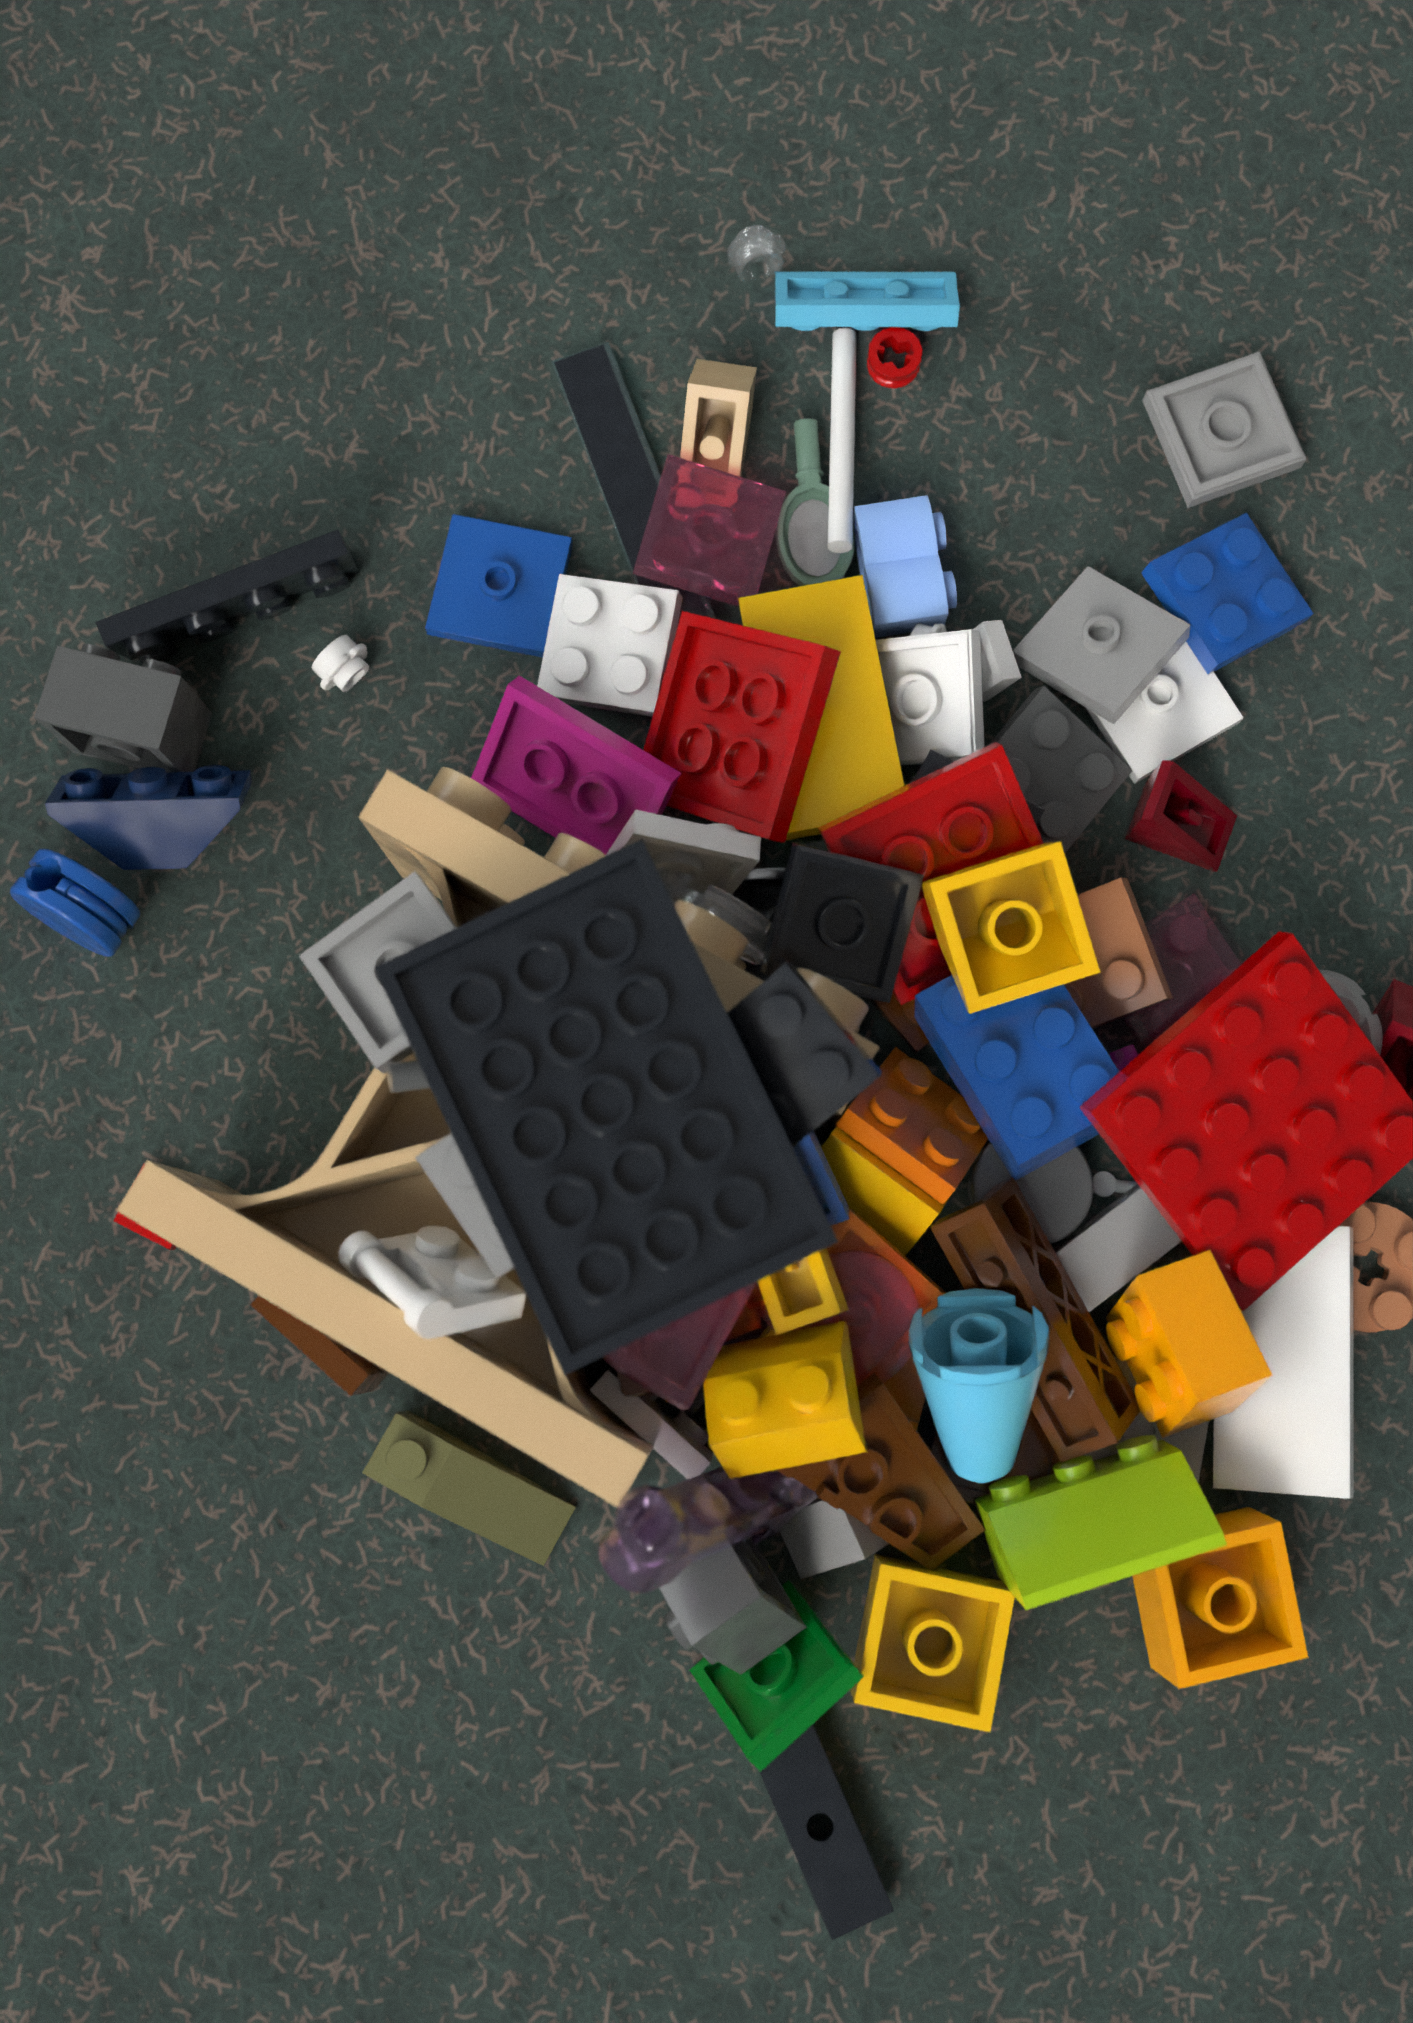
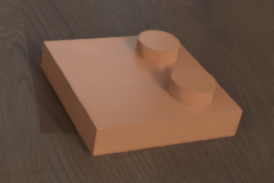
[1064,877,1173,1029]

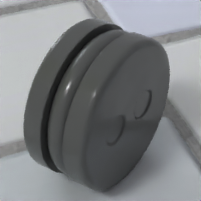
[967,1142,1093,1244]

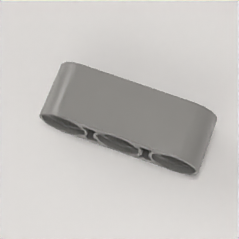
[1039,1183,1181,1312]

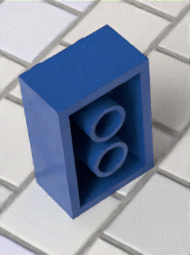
[914,975,1119,1181]

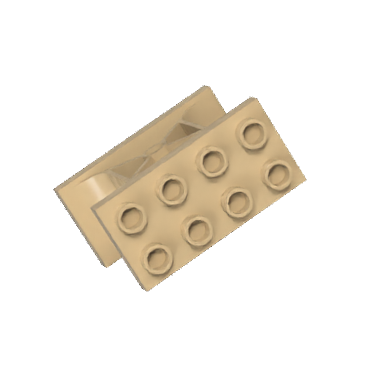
[116,767,879,1508]

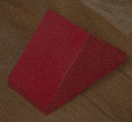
[1125,760,1237,872]

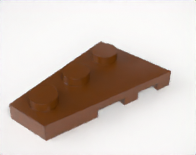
[777,1373,985,1571]

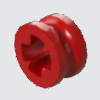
[866,327,922,389]

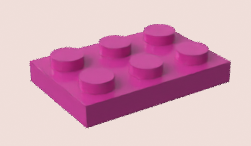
[471,675,682,855]

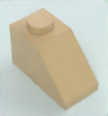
[676,359,757,511]

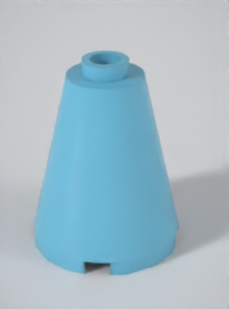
[908,1288,1049,1483]

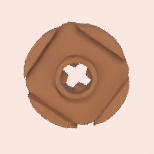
[1339,1202,1413,1333]

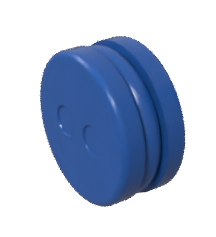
[10,848,141,957]

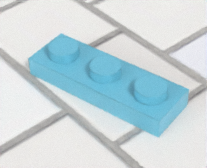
[775,272,960,331]

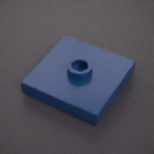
[425,514,573,658]

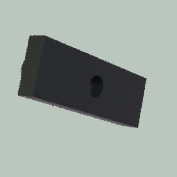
[759,1724,894,1940]

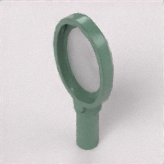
[776,418,855,586]

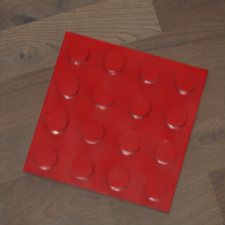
[1079,931,1413,1312]

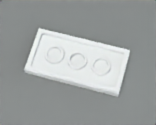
[1213,1226,1354,1499]

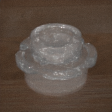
[727,225,785,281]

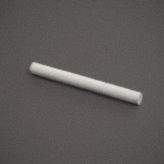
[828,328,857,553]

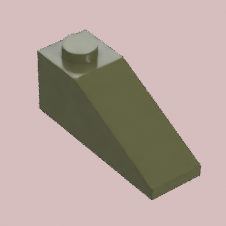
[362,1410,576,1566]

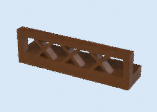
[930,1177,1140,1463]

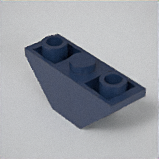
[45,765,252,870]

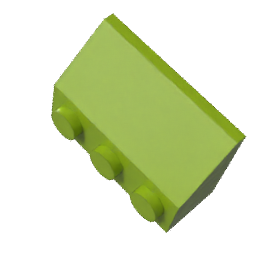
[974,1435,1227,1610]

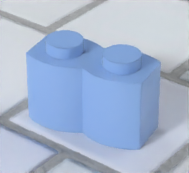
[853,495,957,638]

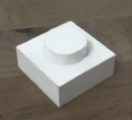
[972,620,1022,702]

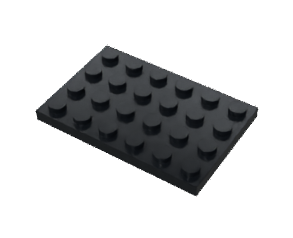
[374,839,838,1375]

